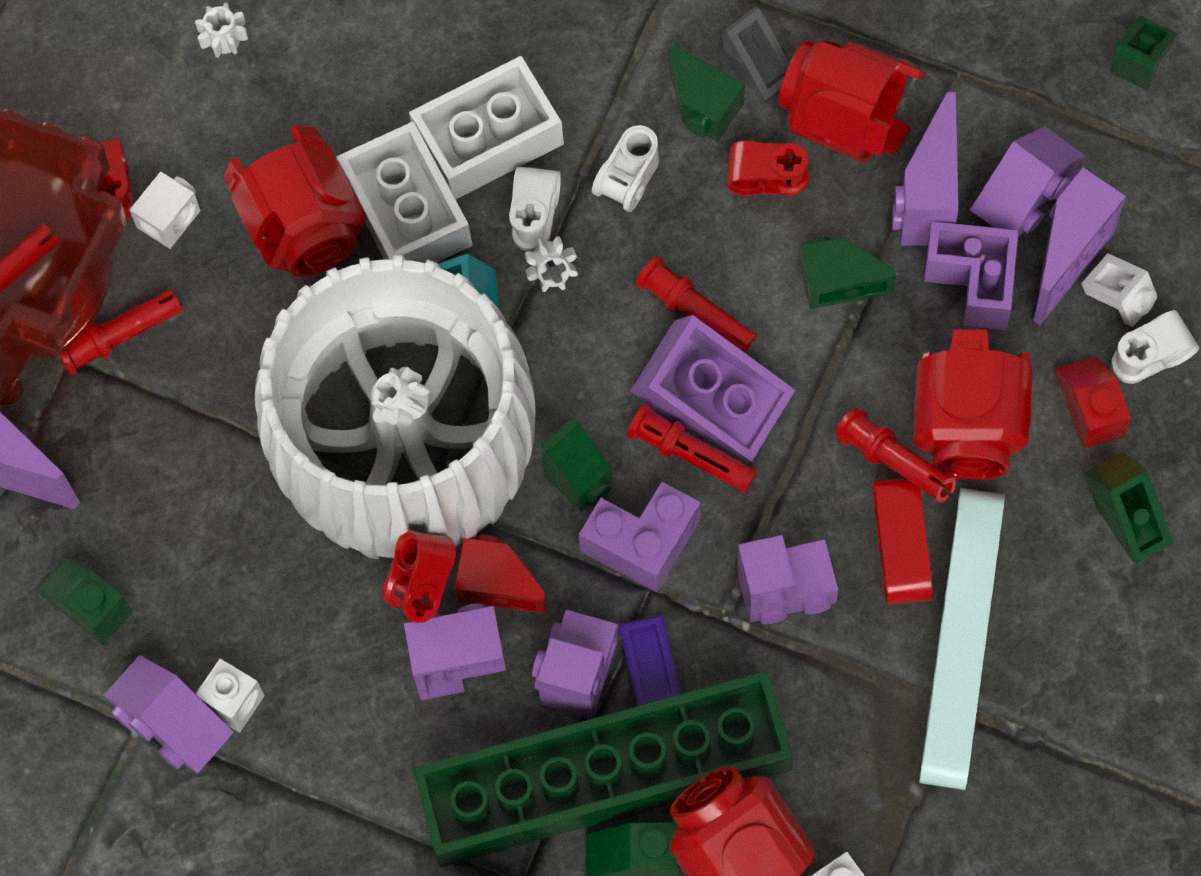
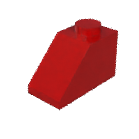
[1054,356,1131,449]
[455,535,547,614]

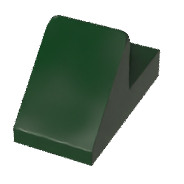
[1110,16,1178,89]

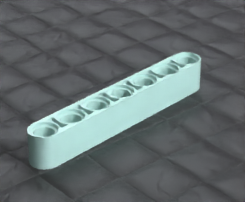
[919,488,1005,790]

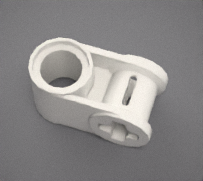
[592,125,659,212]
[509,167,561,252]
[1111,310,1199,384]

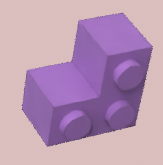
[970,126,1086,236]
[924,221,1018,330]
[579,482,701,592]
[737,535,838,624]
[404,604,506,700]
[532,610,619,719]
[103,655,234,773]

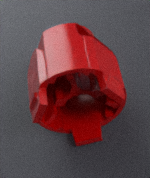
[778,39,927,163]
[224,125,365,277]
[913,329,1033,480]
[670,767,817,876]

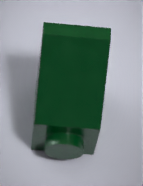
[669,45,745,142]
[799,237,896,309]
[540,417,612,512]
[1084,452,1173,563]
[37,558,133,645]
[586,822,678,876]

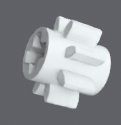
[195,3,248,57]
[524,236,578,292]
[371,368,430,426]

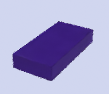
[619,615,681,706]

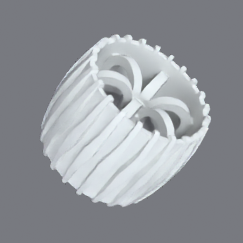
[255,255,536,559]

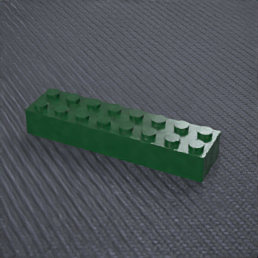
[413,671,793,868]

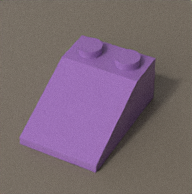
[892,92,958,246]
[1033,168,1126,326]
[630,315,795,462]
[0,412,80,509]

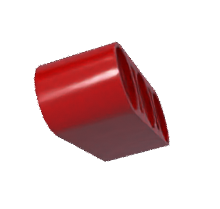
[873,478,932,605]

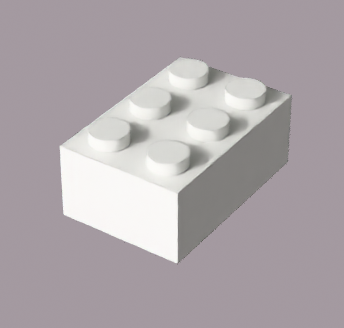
[409,56,564,200]
[336,121,472,263]

